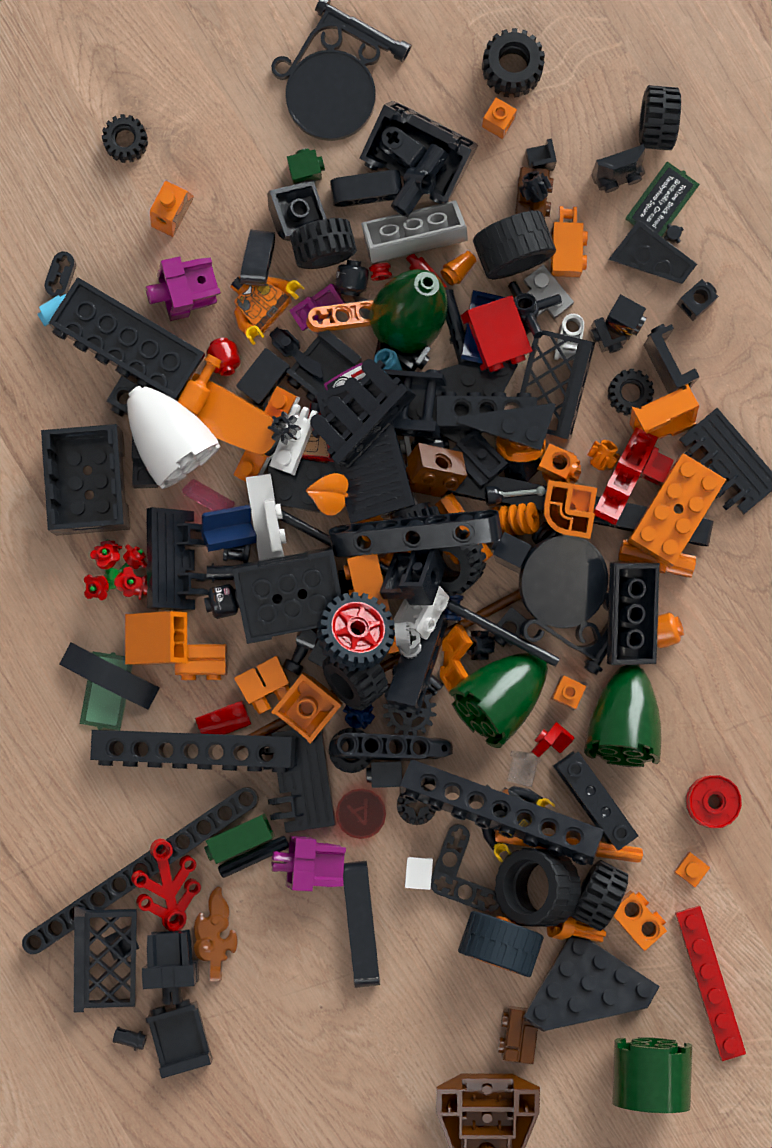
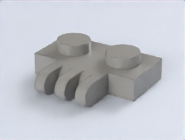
[523,265,574,319]

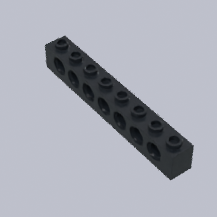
[90,730,296,773]
[400,759,604,865]

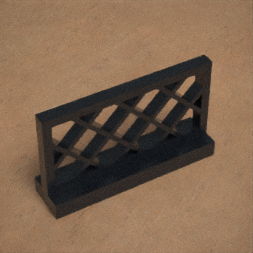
[520,330,595,439]
[73,907,137,1013]

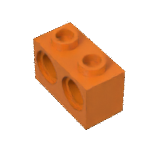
[613,890,667,951]

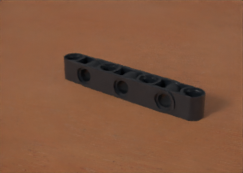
[329,510,503,557]

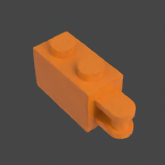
[551,206,588,277]

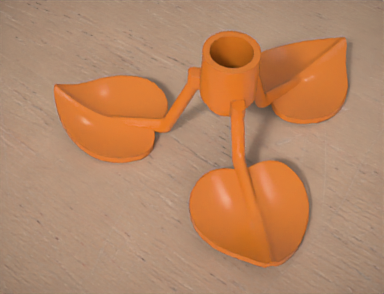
[306,473,383,541]

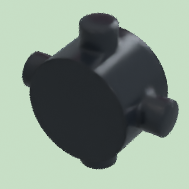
[664,224,684,244]

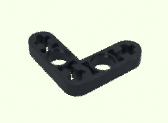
[431,824,499,913]

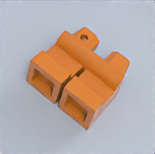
[234,656,290,715]

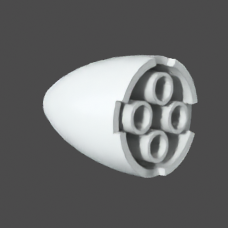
[127,386,221,489]

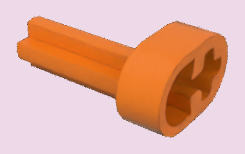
[547,916,606,942]

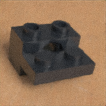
[379,548,446,605]

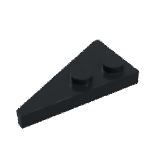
[457,403,556,451]

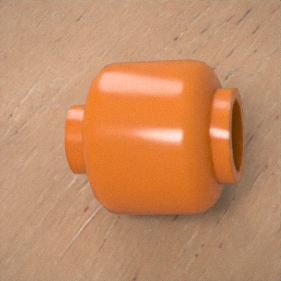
[657,613,684,649]

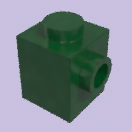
[287,148,325,185]

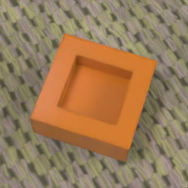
[674,852,710,888]

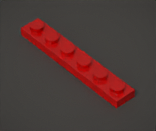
[675,905,746,1061]

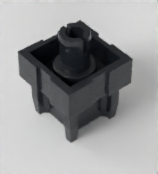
[142,929,199,1005]

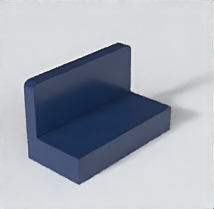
[201,505,257,552]

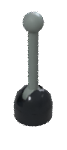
[485,486,546,506]

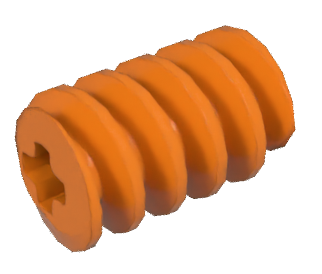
[491,502,540,536]

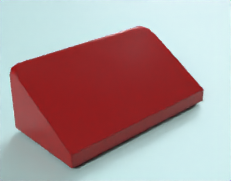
[195,701,251,735]

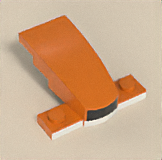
[191,373,300,482]

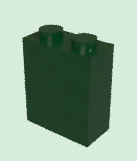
[204,813,275,864]

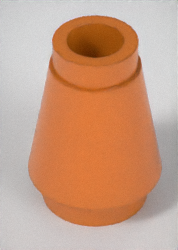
[440,251,477,286]

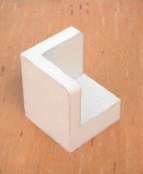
[405,857,433,890]

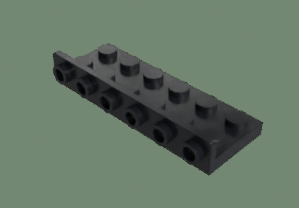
[48,277,205,401]

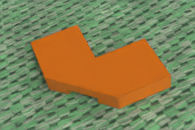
[440,624,473,692]

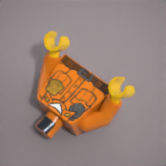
[230,276,304,345]

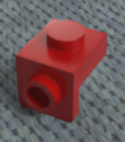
[531,722,575,758]

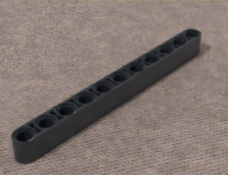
[446,475,714,546]
[22,787,259,954]

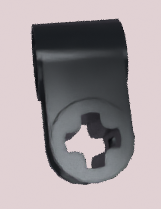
[380,127,427,170]

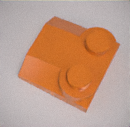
[271,672,343,744]

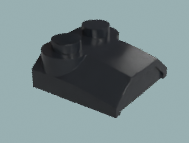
[591,144,645,193]
[267,180,327,241]

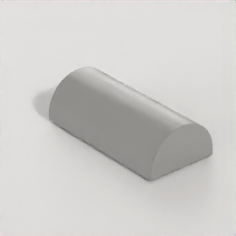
[361,201,468,264]

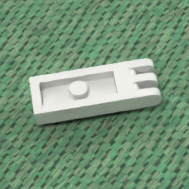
[269,404,318,475]

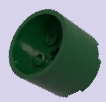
[612,1037,693,1113]

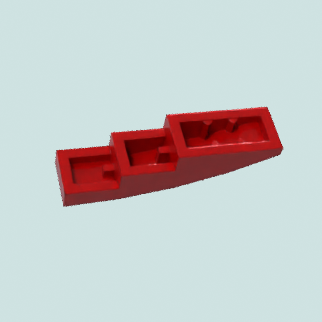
[594,427,659,525]

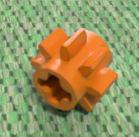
[587,440,620,471]

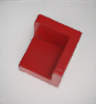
[640,447,674,487]

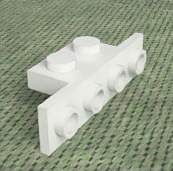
[246,473,286,560]

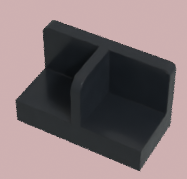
[236,348,290,408]

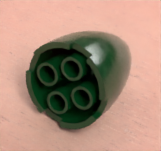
[369,269,447,354]
[449,652,548,748]
[584,664,662,767]

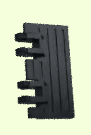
[679,408,772,515]
[146,507,208,610]
[262,730,336,833]

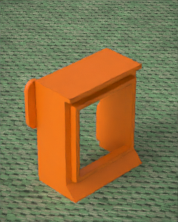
[630,384,699,439]

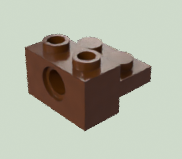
[406,443,467,498]

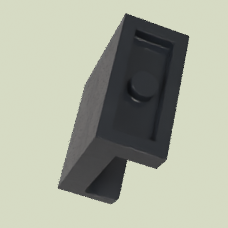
[643,324,700,394]
[285,330,362,403]
[145,999,213,1079]

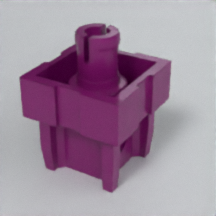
[146,256,221,321]
[271,835,346,892]

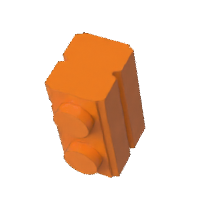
[175,644,227,680]

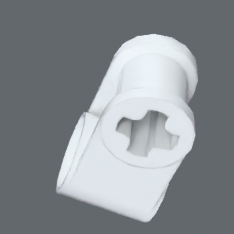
[554,314,584,360]

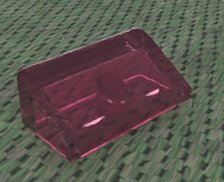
[182,479,235,511]

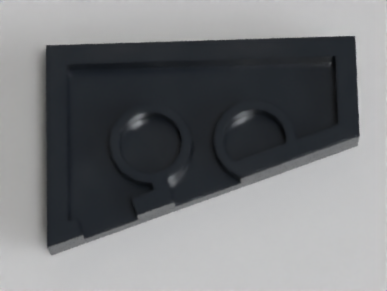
[608,220,697,284]

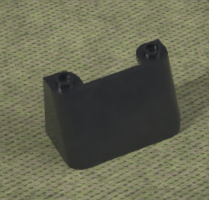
[359,101,478,204]

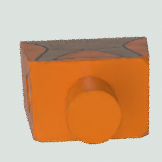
[150,181,194,237]

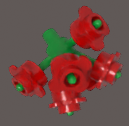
[84,539,147,600]

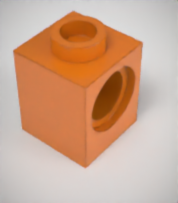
[482,97,517,139]
[537,443,578,482]
[551,675,586,710]

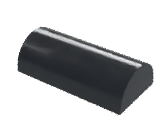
[607,561,660,665]

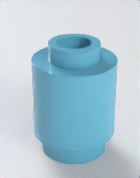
[37,294,66,328]

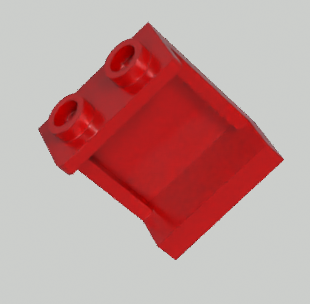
[460,295,532,373]

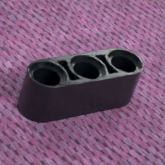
[330,170,402,207]
[240,229,275,287]

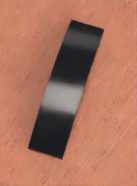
[59,642,160,710]

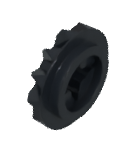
[397,786,436,825]

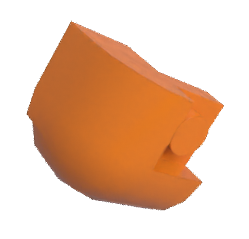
[544,480,597,539]

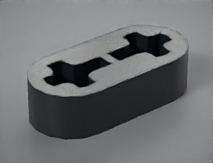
[44,251,76,298]

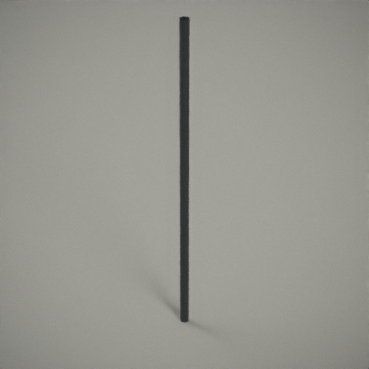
[248,501,560,667]

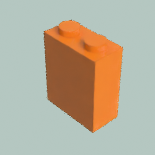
[125,611,187,665]

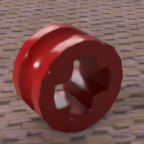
[369,263,392,281]

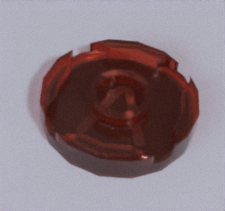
[336,788,386,839]

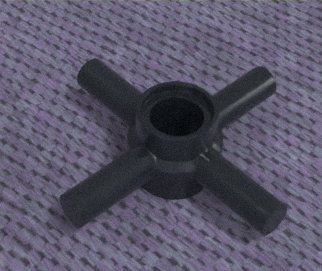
[508,281,562,339]

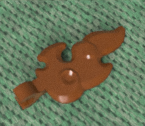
[194,887,238,981]

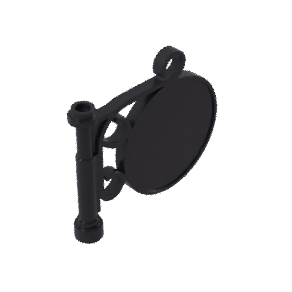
[271,0,412,141]
[519,534,609,675]

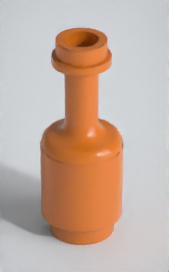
[177,354,221,415]

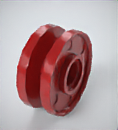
[686,775,742,828]

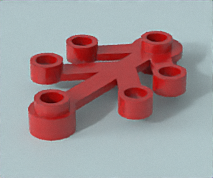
[131,839,201,931]

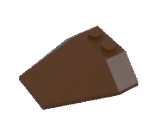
[436,1073,540,1148]

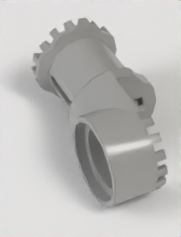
[394,622,421,659]

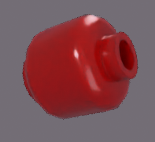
[206,338,241,376]

